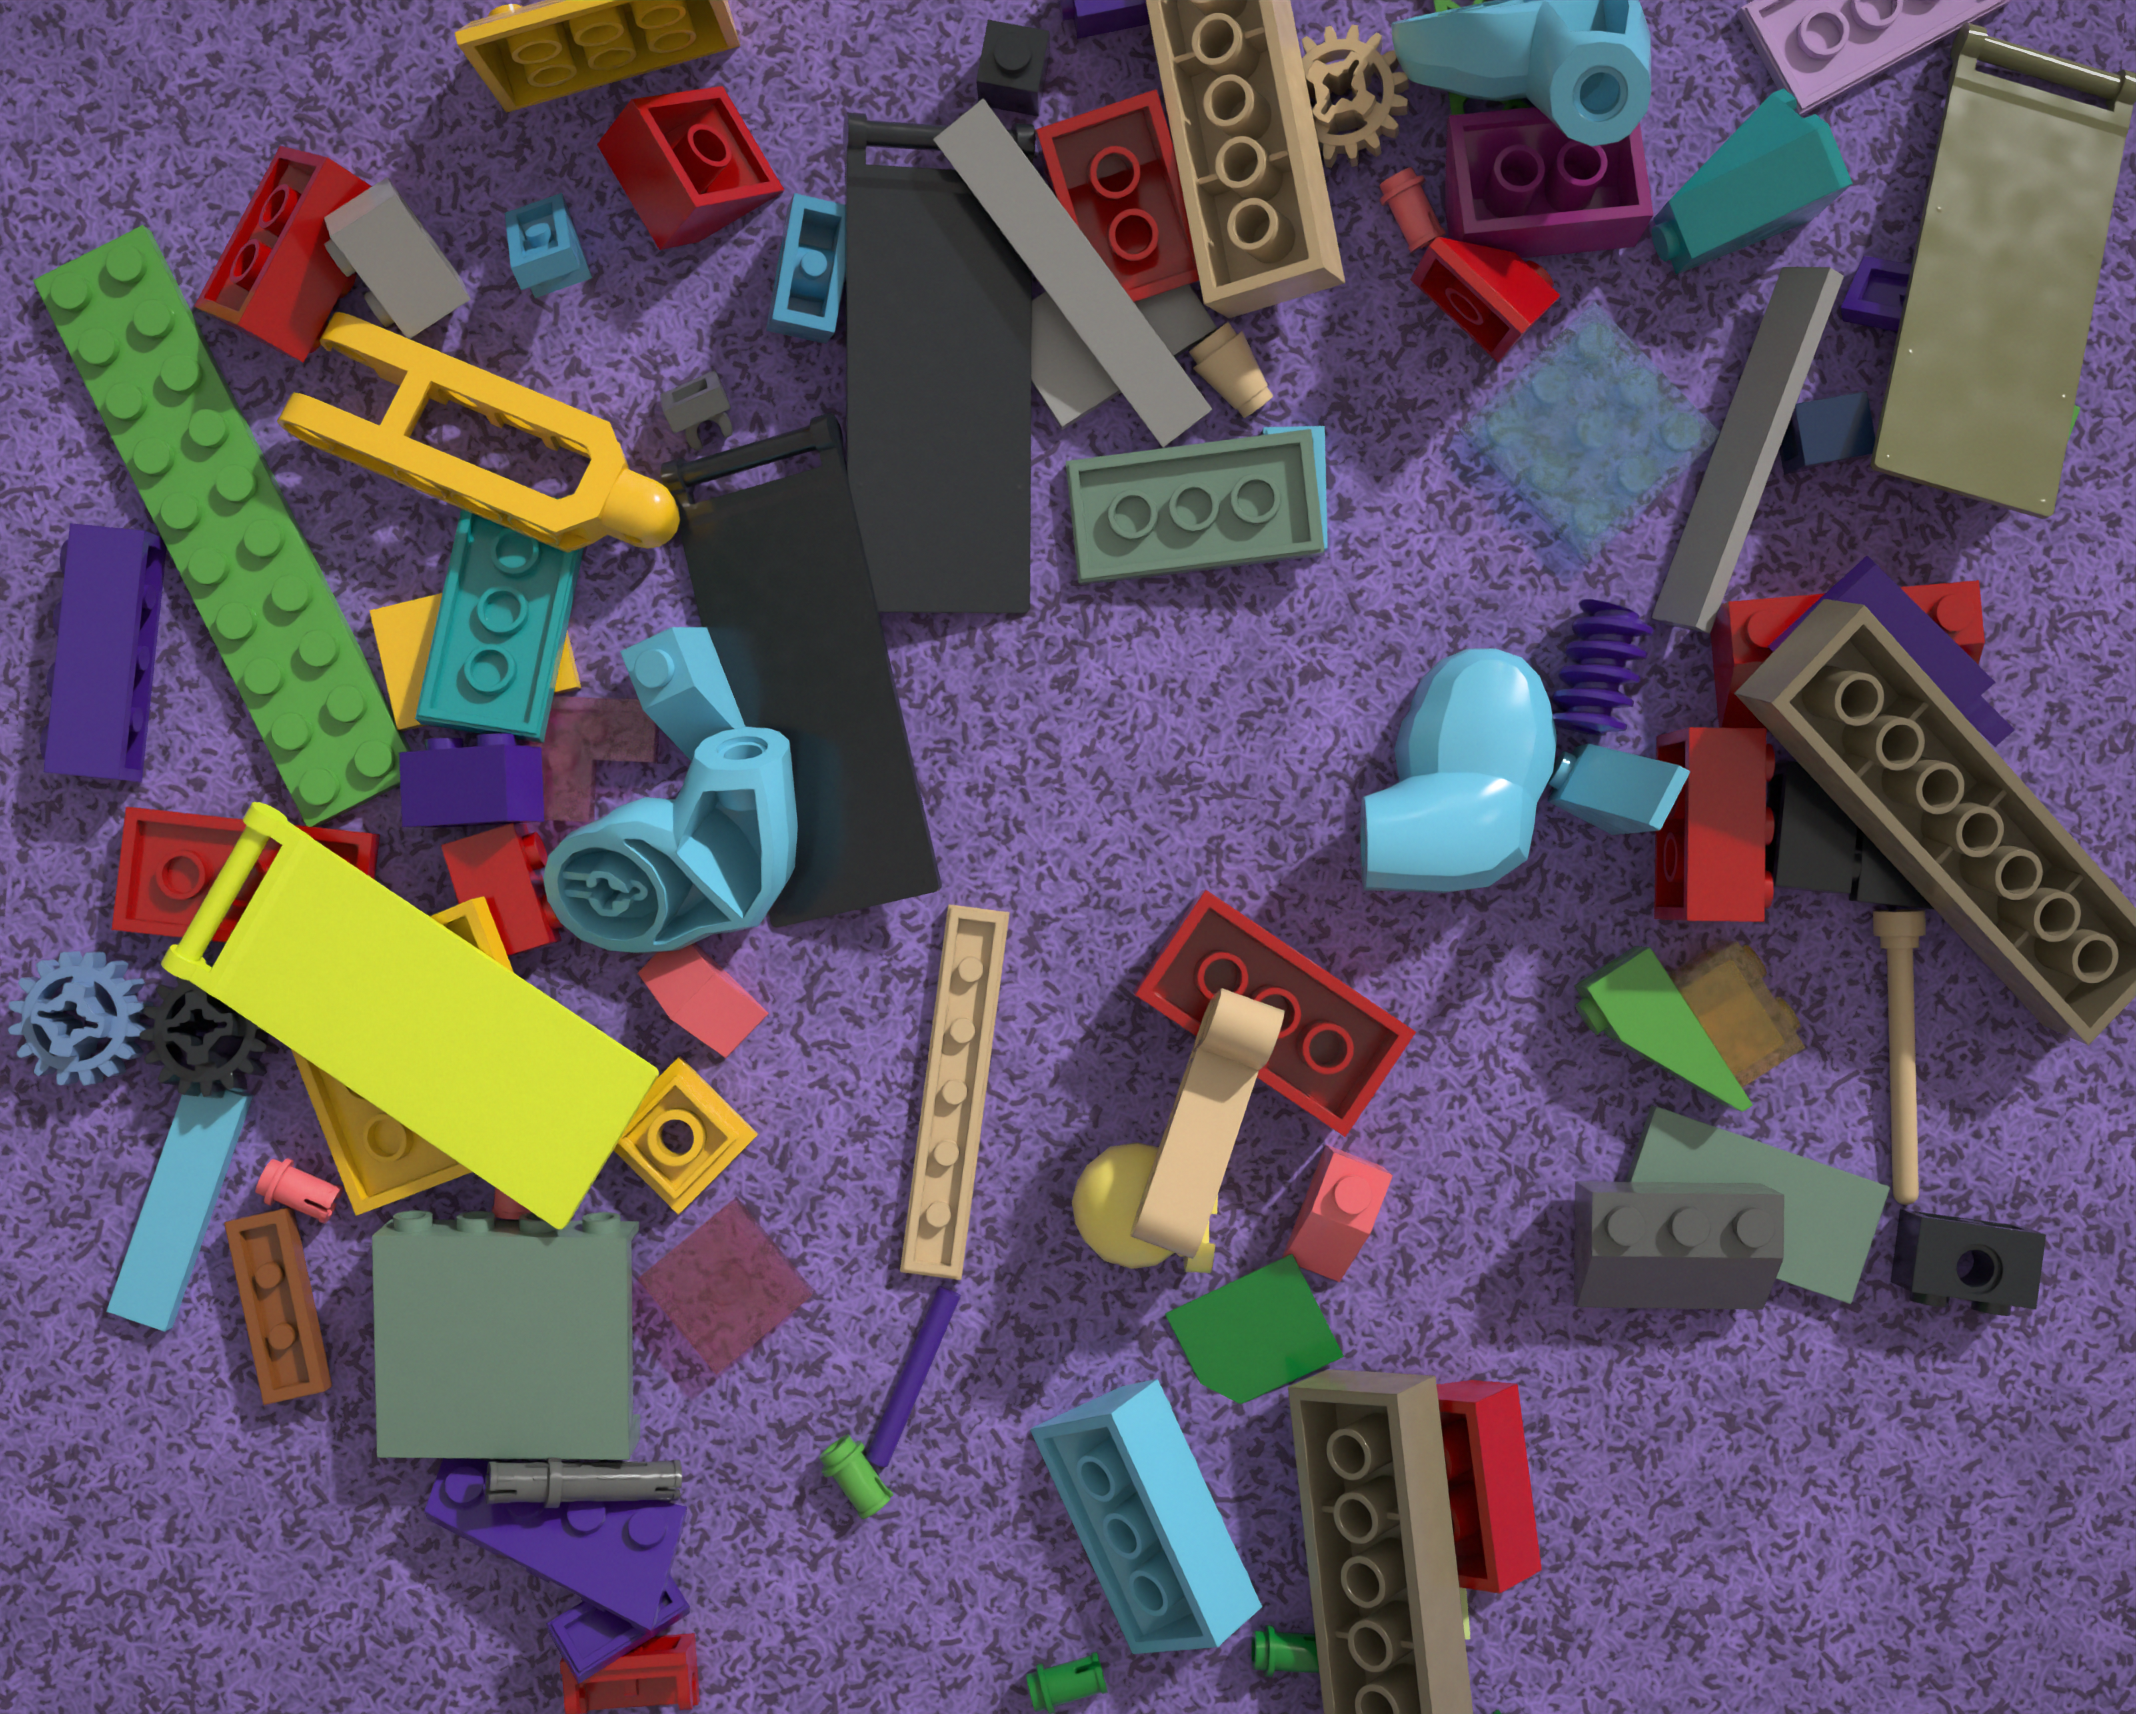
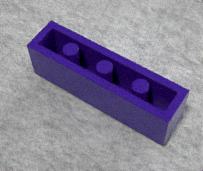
[40,523,167,782]

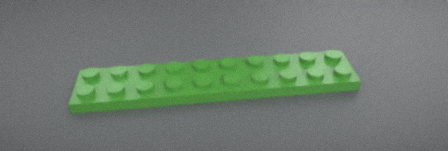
[33,225,412,827]

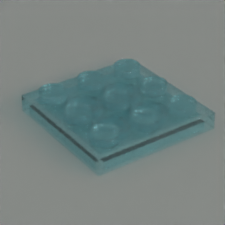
[1458,301,1720,564]

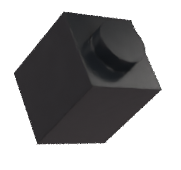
[976,20,1050,117]

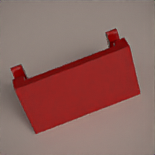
[560,1633,700,1714]

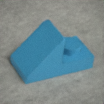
[505,193,592,298]

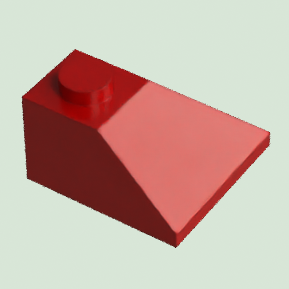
[1410,237,1561,363]

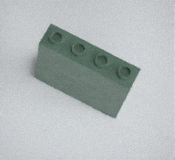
[372,1210,640,1460]

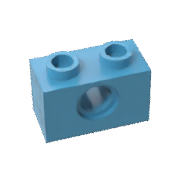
[766,193,845,344]

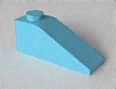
[1547,743,1691,835]

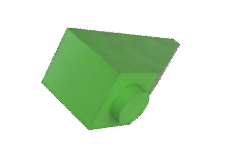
[1574,946,1753,1112]

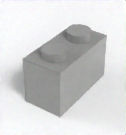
[324,177,471,339]

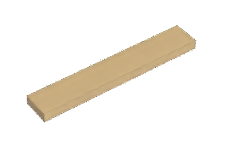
[900,904,1010,1280]

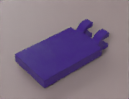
[1768,556,2015,747]

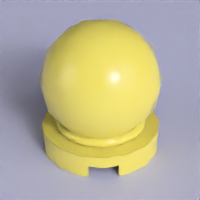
[1072,1142,1218,1273]

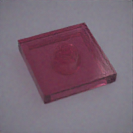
[638,1197,815,1375]

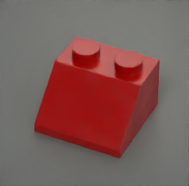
[597,86,784,250]

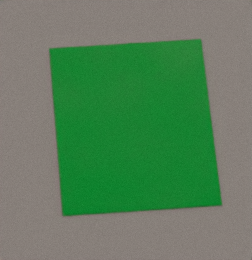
[1165,1254,1344,1405]

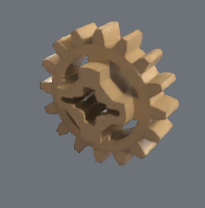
[1301,25,1409,168]

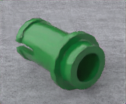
[1251,1625,1319,1678]
[1026,1652,1108,1714]

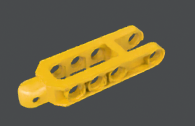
[277,312,680,553]

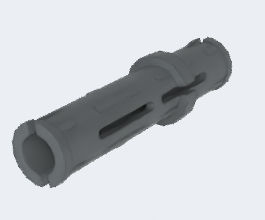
[485,1457,682,1508]

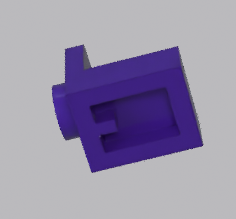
[1841,256,1912,332]

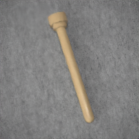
[1873,909,1926,1205]

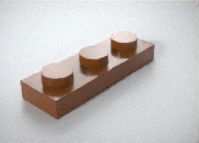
[224,1207,333,1405]

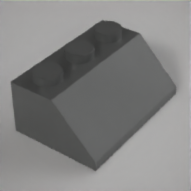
[1574,1181,1784,1310]

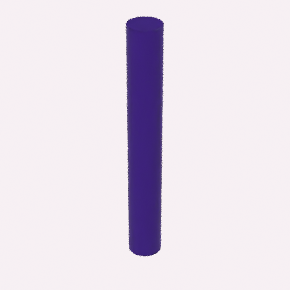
[865,1286,961,1467]

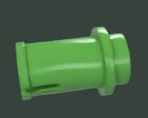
[819,1434,894,1519]

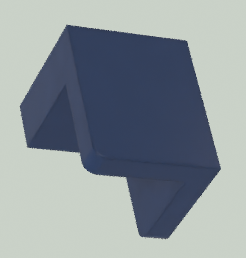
[1779,391,1876,475]

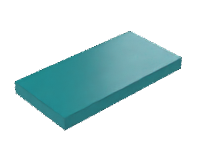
[415,497,584,743]

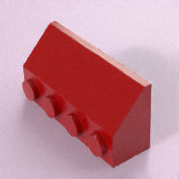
[1710,580,1985,728]

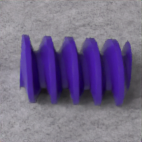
[1552,599,1655,736]

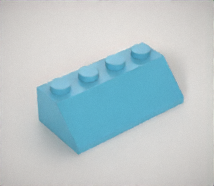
[1030,1379,1262,1654]

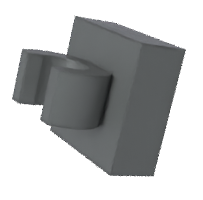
[660,370,733,451]

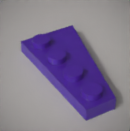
[424,1458,687,1637]

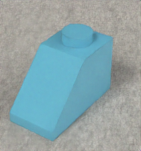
[620,627,745,760]

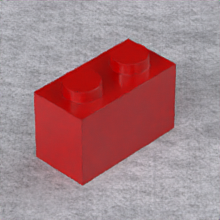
[441,823,564,958]

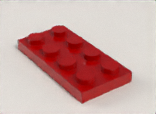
[112,807,380,942]

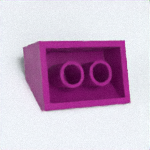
[1445,107,1653,258]

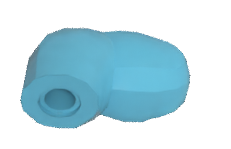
[1391,0,1651,146]

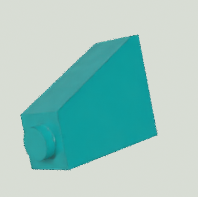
[1652,88,1853,275]

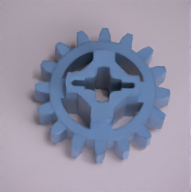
[8,951,153,1086]

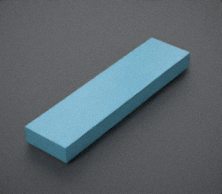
[106,1088,254,1332]

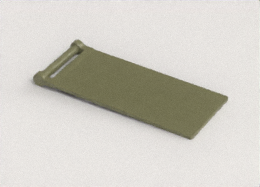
[1870,22,2136,519]

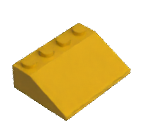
[454,0,740,113]

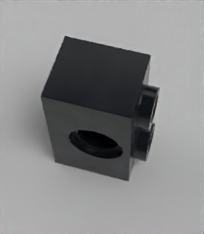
[1890,1209,2046,1316]

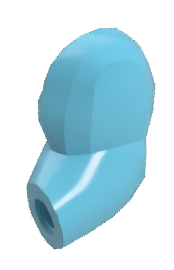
[1360,648,1557,893]
[543,727,798,953]

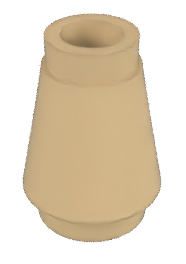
[1189,322,1273,418]

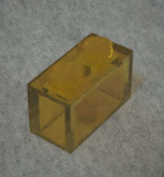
[1668,940,1805,1088]

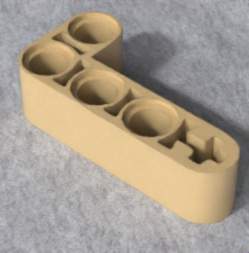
[1130,988,1284,1259]

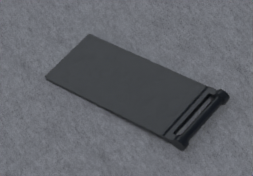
[843,112,1036,613]
[660,413,942,928]

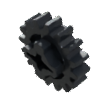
[140,962,280,1099]

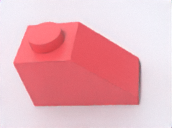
[1282,1145,1393,1282]

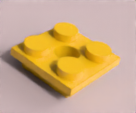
[614,1056,759,1215]

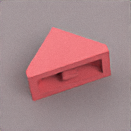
[638,942,769,1058]

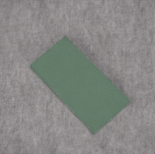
[1065,429,1325,585]
[1625,1105,1890,1304]

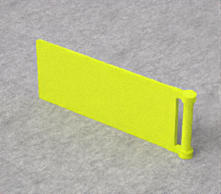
[161,802,659,1229]

